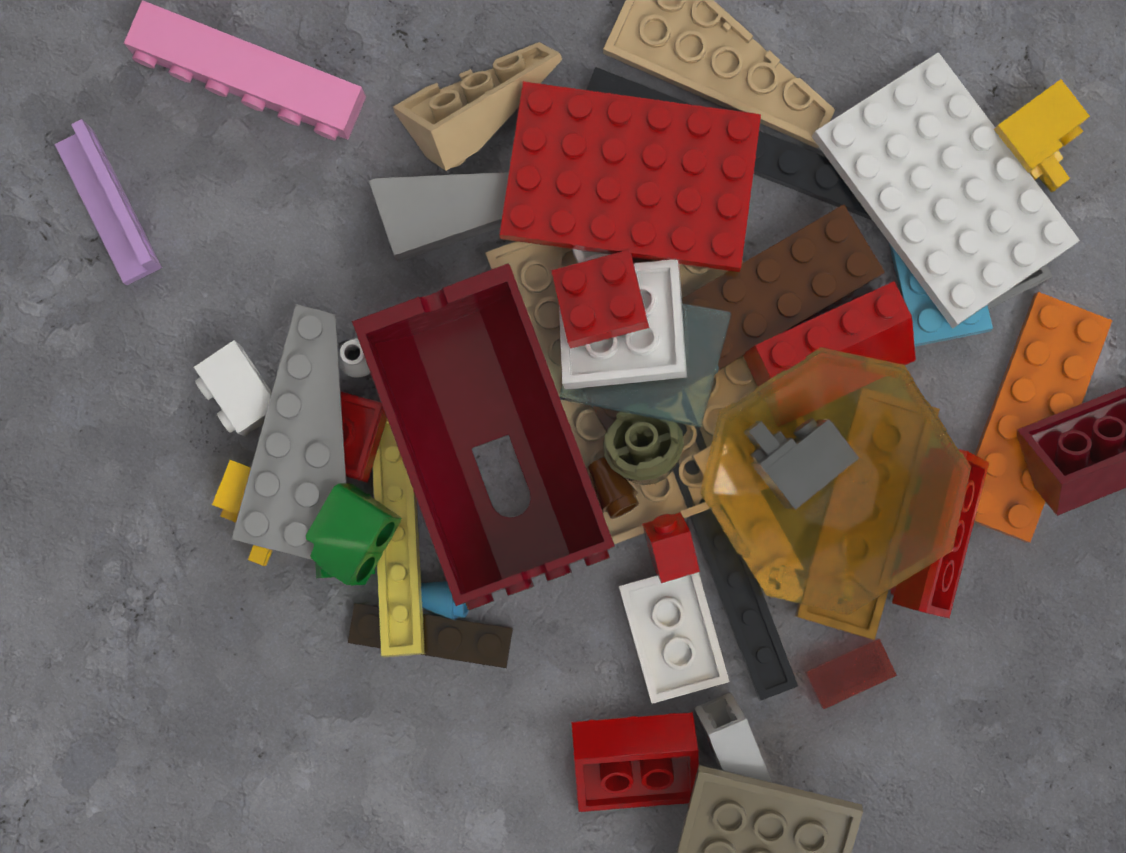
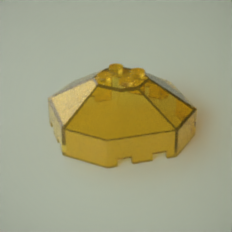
[700,347,971,615]

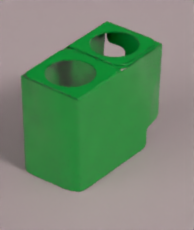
[306,483,402,586]

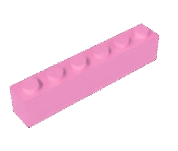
[124,0,366,140]

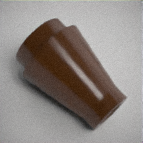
[587,457,639,519]

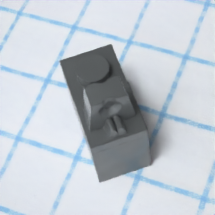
[744,418,859,510]

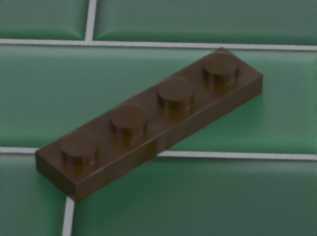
[348,603,513,668]

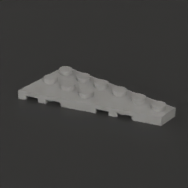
[232,304,346,560]

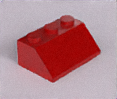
[571,712,699,812]

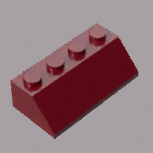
[1017,386,1126,516]

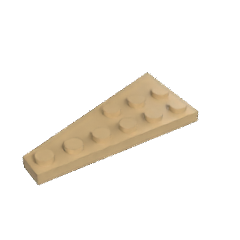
[603,0,835,148]

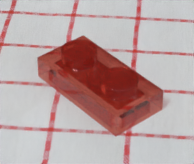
[805,638,897,709]

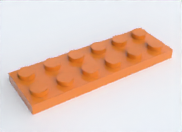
[974,292,1113,543]

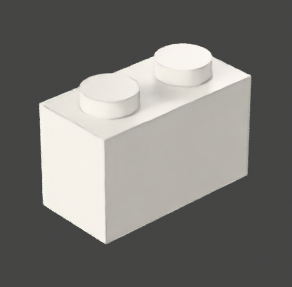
[194,340,272,437]

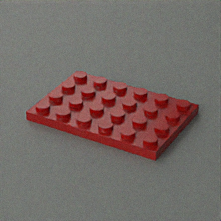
[499,81,761,272]

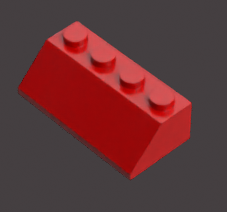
[743,281,916,426]
[891,447,989,619]

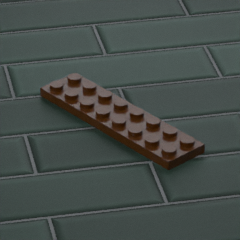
[581,204,885,432]

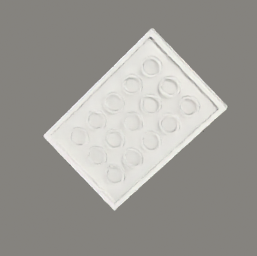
[812,52,1080,329]

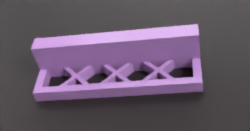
[55,119,162,285]

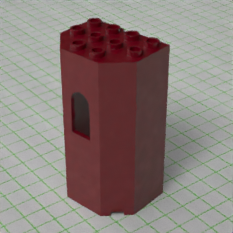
[352,263,615,610]

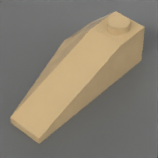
[393,42,562,171]

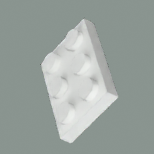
[618,572,729,704]

